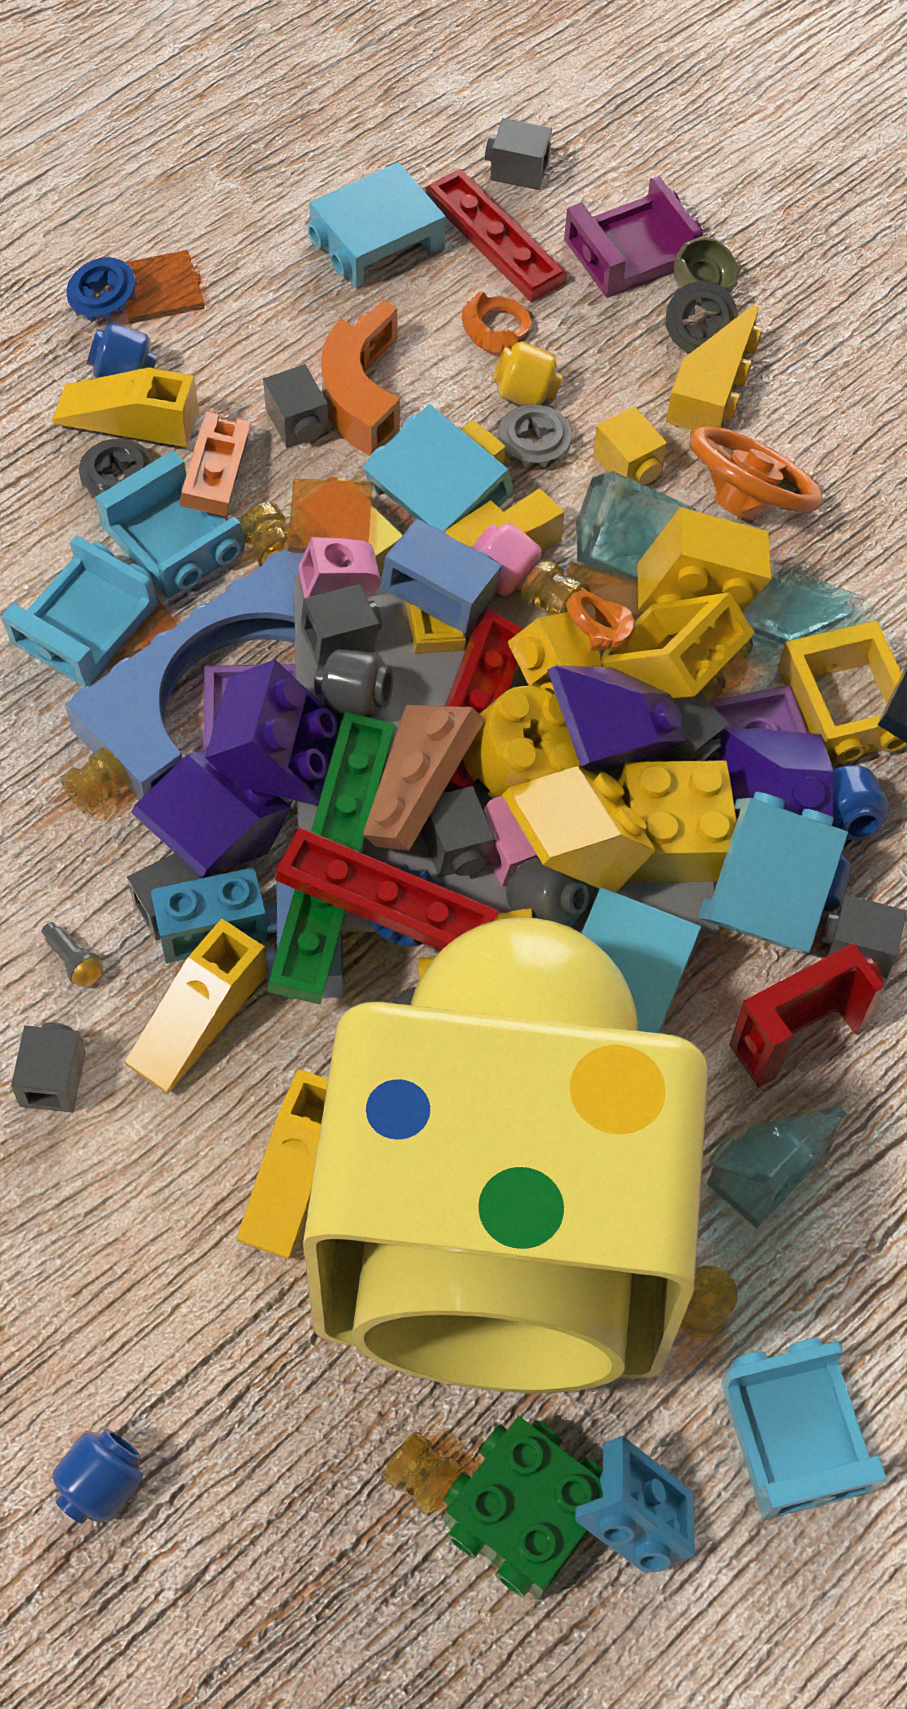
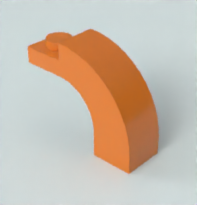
[321,300,400,456]

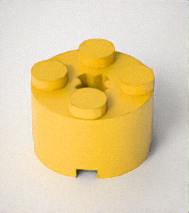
[463,686,580,798]

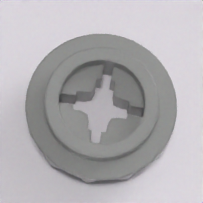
[498,404,572,468]

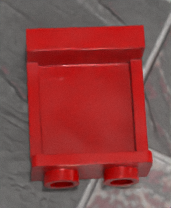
[729,943,884,1088]

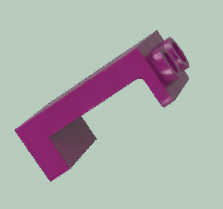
[564,175,703,298]

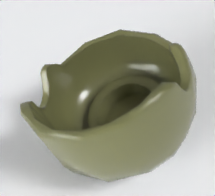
[673,237,741,302]

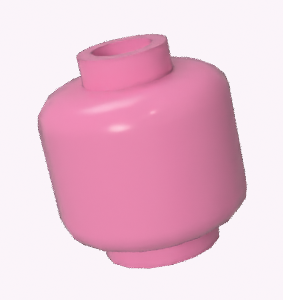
[472,523,543,597]

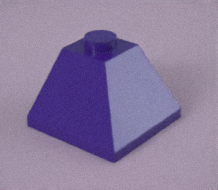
[547,665,686,767]
[719,727,833,820]

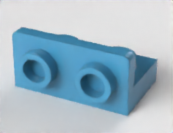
[151,868,269,964]
[575,1436,695,1573]

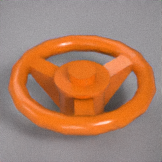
[689,425,823,520]

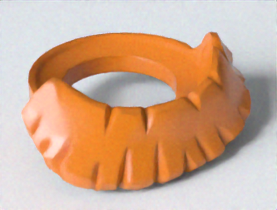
[461,291,531,355]
[566,591,636,651]

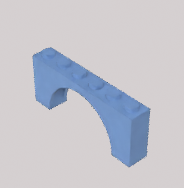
[65,541,306,800]

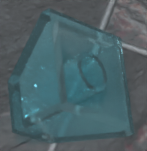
[576,471,696,588]
[745,563,865,648]
[707,1106,847,1228]

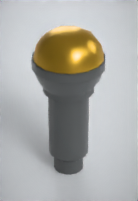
[41,922,103,987]

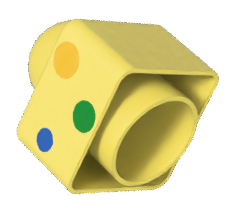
[303,917,708,1393]

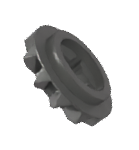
[665,281,737,353]
[79,439,154,498]

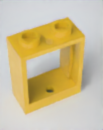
[600,592,755,698]
[778,620,907,764]

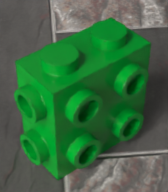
[442,1415,603,1600]

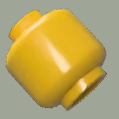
[492,342,563,406]

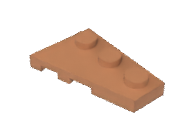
[363,705,485,851]

